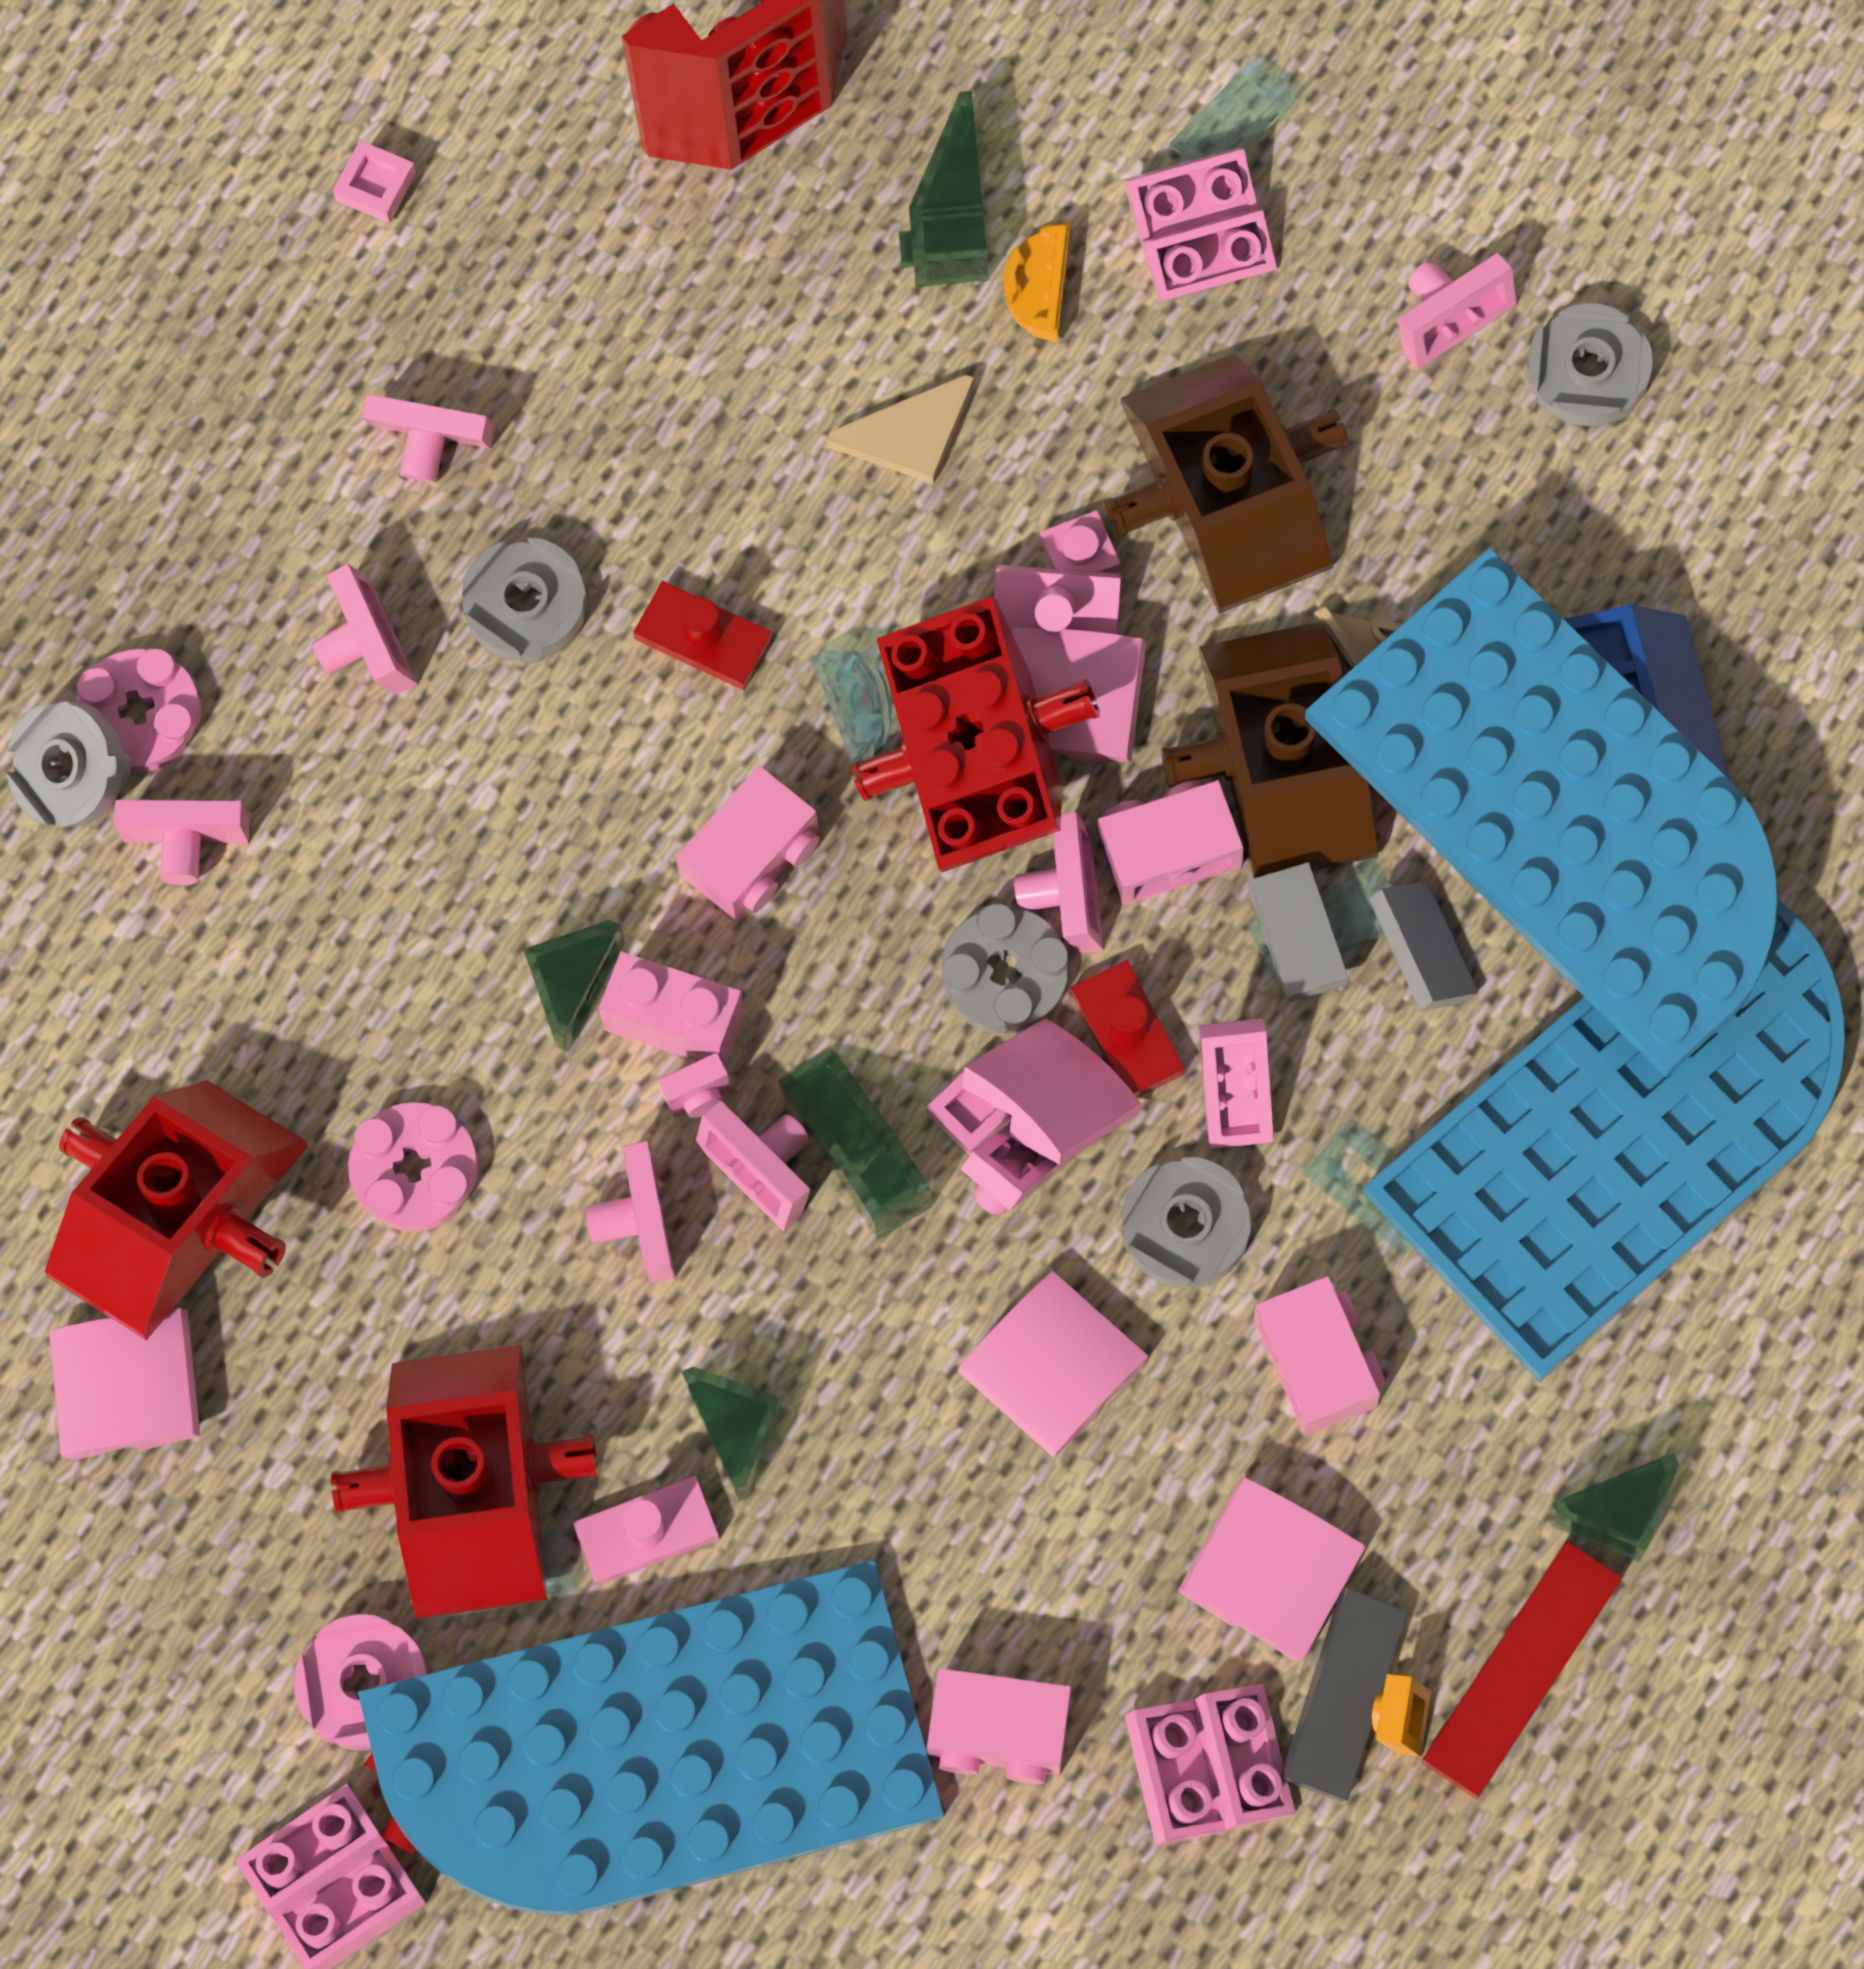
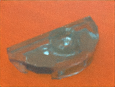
[811,650,892,763]

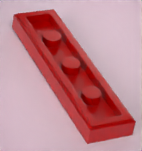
[1421,1541,1623,1800]

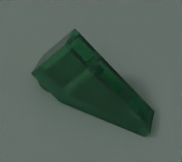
[899,91,988,287]
[777,1048,932,1240]

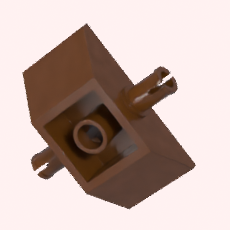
[1105,353,1349,614]
[1161,622,1378,879]

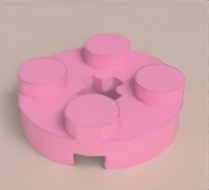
[75,649,201,773]
[348,1102,478,1231]
[294,1614,429,1751]

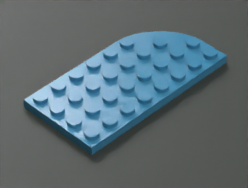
[1305,547,1777,1077]
[1363,897,1845,1383]
[358,1560,944,1915]

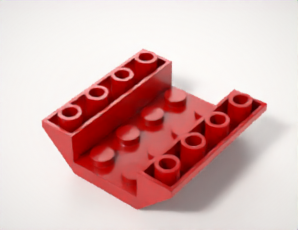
[622,0,847,170]

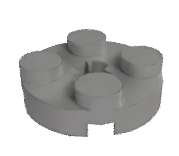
[1527,303,1653,426]
[462,538,588,664]
[7,701,132,827]
[942,904,1068,1033]
[1122,1157,1251,1289]

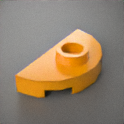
[1003,223,1070,343]

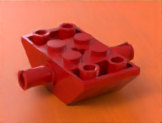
[851,596,1100,872]
[44,1080,308,1341]
[331,1345,599,1619]

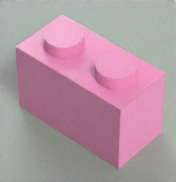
[676,765,819,922]
[1098,780,1244,906]
[598,952,746,1068]
[1254,1276,1385,1437]
[927,1668,1071,1784]

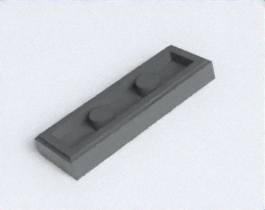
[1281,1588,1408,1802]

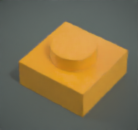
[1372,1674,1432,1757]

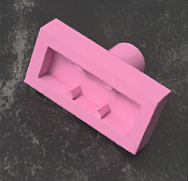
[1398,253,1517,370]
[362,394,496,483]
[312,563,418,695]
[994,565,1122,634]
[114,800,250,885]
[1014,812,1104,953]
[1199,1018,1274,1149]
[695,1101,810,1232]
[961,1122,1073,1215]
[585,1141,675,1284]
[573,1475,720,1587]

